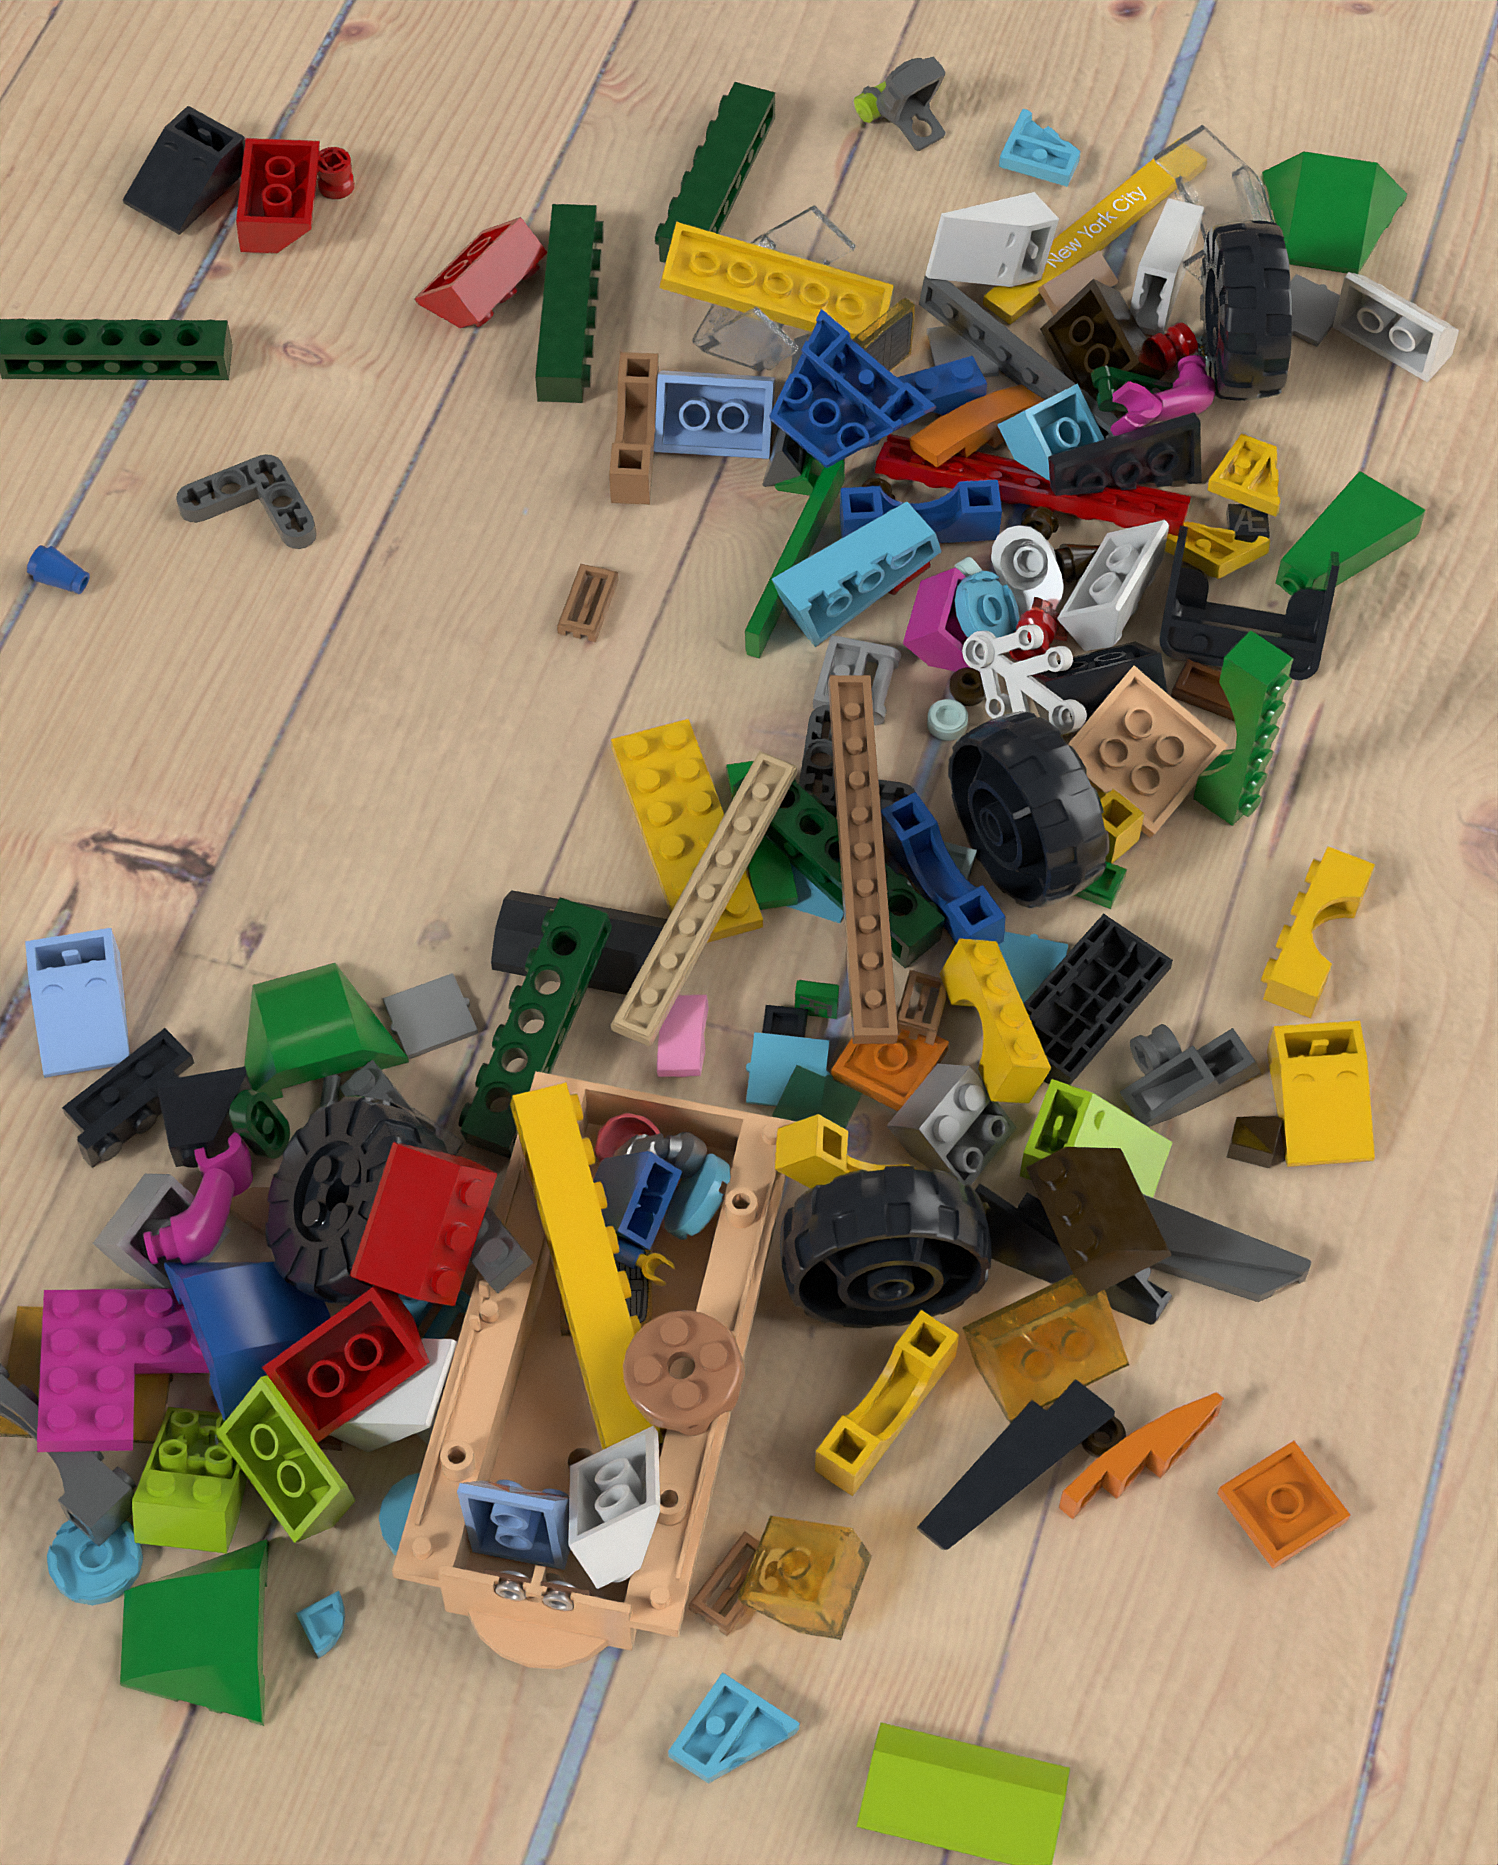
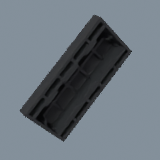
[491,890,668,995]
[1024,913,1173,1085]

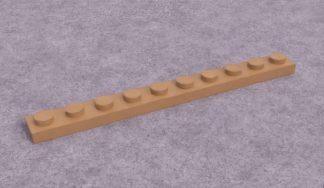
[828,675,898,1044]

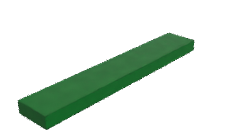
[745,459,845,659]

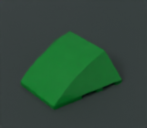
[1261,151,1408,274]
[244,963,409,1100]
[120,1539,268,1726]

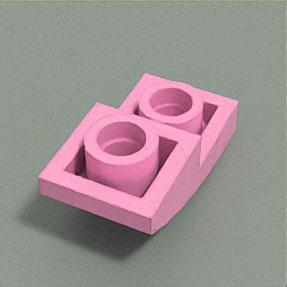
[657,995,709,1077]

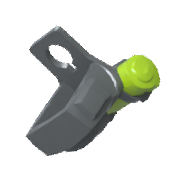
[853,56,946,151]

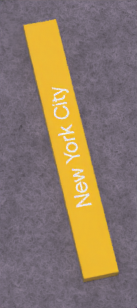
[983,138,1207,325]

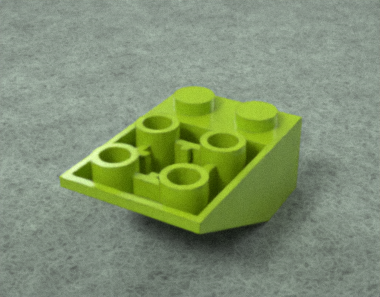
[1020,1079,1173,1198]
[132,1407,247,1554]

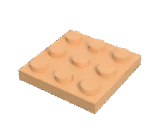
[1067,666,1228,838]

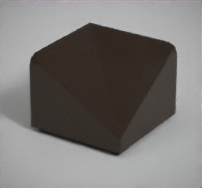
[1226,1116,1282,1168]

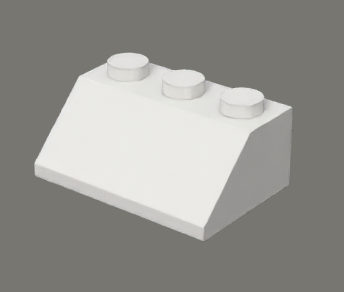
[1333,272,1459,382]
[1057,520,1169,651]
[568,1425,660,1589]

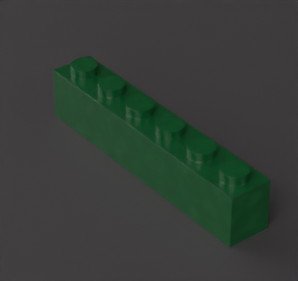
[655,82,775,263]
[535,204,604,403]

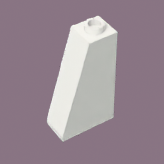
[1130,198,1204,336]

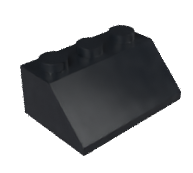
[1031,641,1168,721]

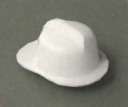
[991,525,1064,615]

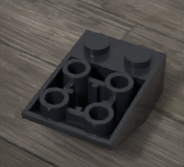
[123,106,245,235]

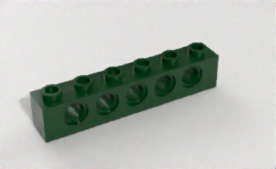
[0,318,233,380]
[732,777,945,968]
[458,897,612,1159]

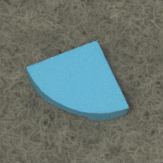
[296,1591,345,1659]

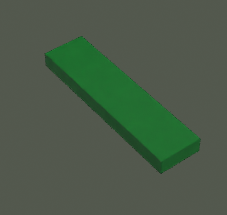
[726,761,798,910]

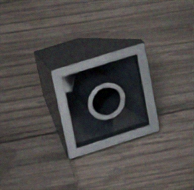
[157,1066,252,1168]

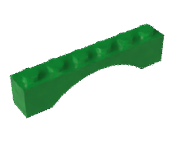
[1193,630,1293,826]

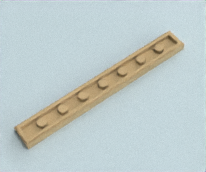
[611,751,797,1047]

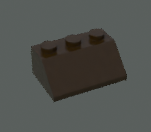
[1040,279,1166,401]
[1026,1147,1171,1297]

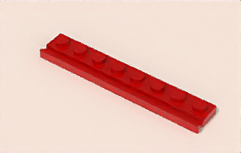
[875,434,1191,536]

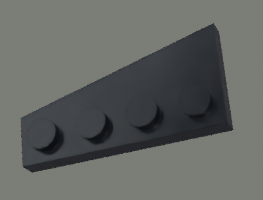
[1048,412,1202,496]

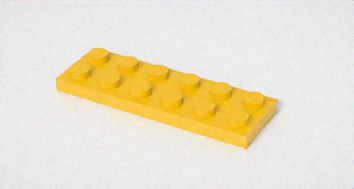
[659,222,894,348]
[611,719,763,943]

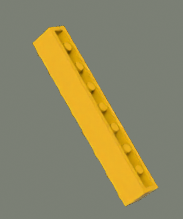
[510,1082,667,1450]

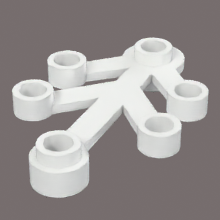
[962,624,1087,734]

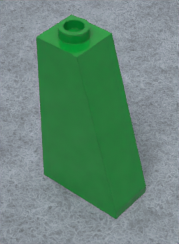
[1275,471,1426,595]

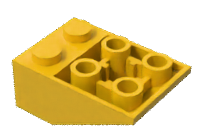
[1267,1020,1375,1167]

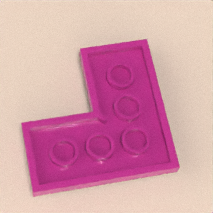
[37,1289,210,1452]

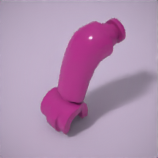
[1110,355,1216,436]
[143,1132,253,1265]

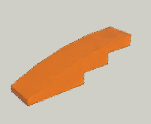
[909,384,1044,467]
[1059,1392,1224,1519]

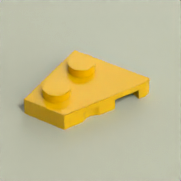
[1207,433,1281,517]
[1165,521,1270,579]

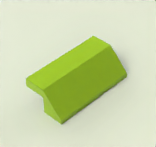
[856,1722,1070,1865]

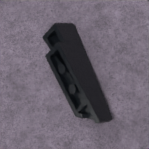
[975,1184,1172,1325]
[917,1379,1115,1550]

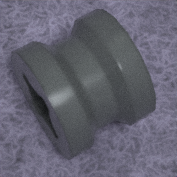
[1130,1024,1182,1075]

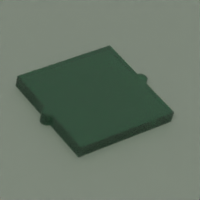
[771,1065,862,1129]

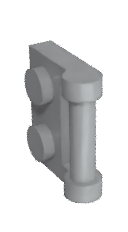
[813,635,901,725]

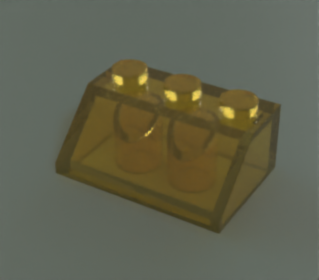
[962,1274,1130,1423]

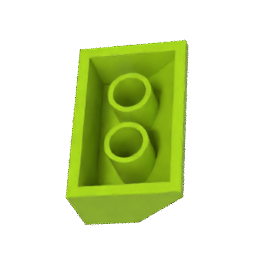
[216,1375,356,1543]

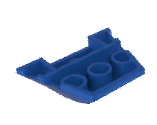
[769,309,936,468]
[164,1261,331,1422]

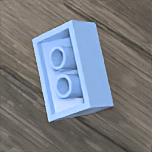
[654,370,776,459]

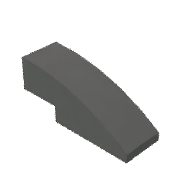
[1120,1028,1261,1127]

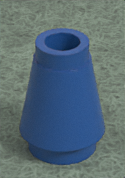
[27,545,90,594]

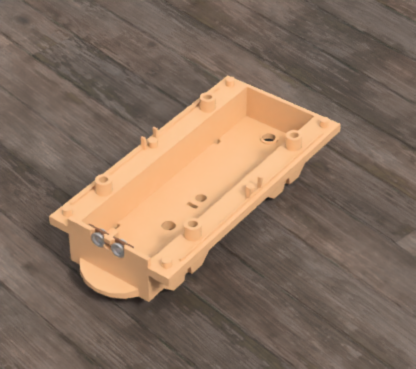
[392,1072,796,1669]

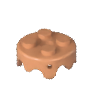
[623,1310,746,1436]

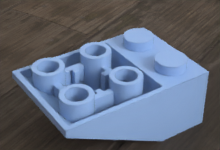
[25,928,130,1078]

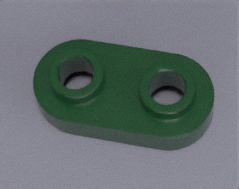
[229,1089,290,1159]

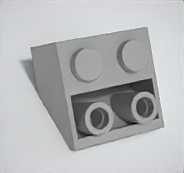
[887,1064,1017,1186]

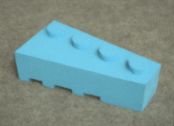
[772,502,942,647]

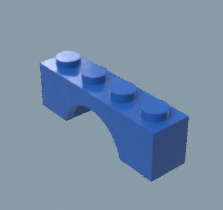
[863,355,987,449]
[839,480,1002,543]
[881,792,1006,944]

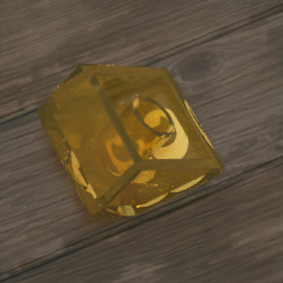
[738,1515,872,1640]

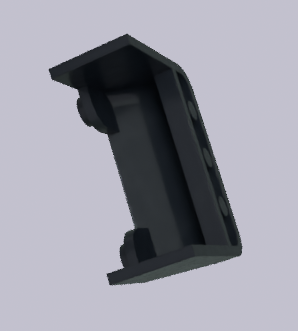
[1159,526,1340,680]

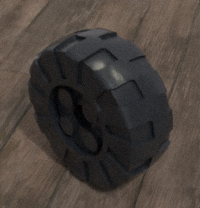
[1200,220,1292,401]
[948,711,1109,908]
[265,1095,448,1306]
[780,1165,991,1328]

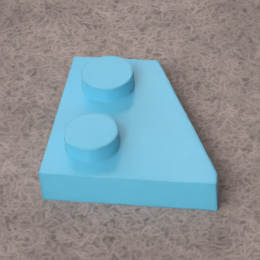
[999,109,1081,187]
[668,1672,800,1784]

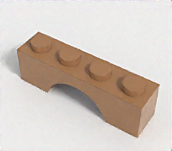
[609,352,659,505]

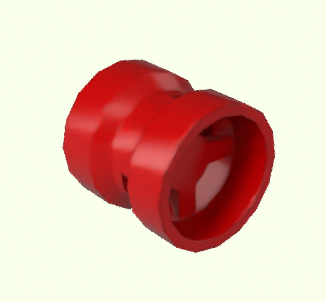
[317,147,355,200]
[1147,322,1198,372]
[1009,610,1058,662]

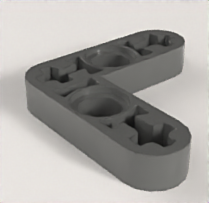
[176,454,317,549]
[799,705,915,817]

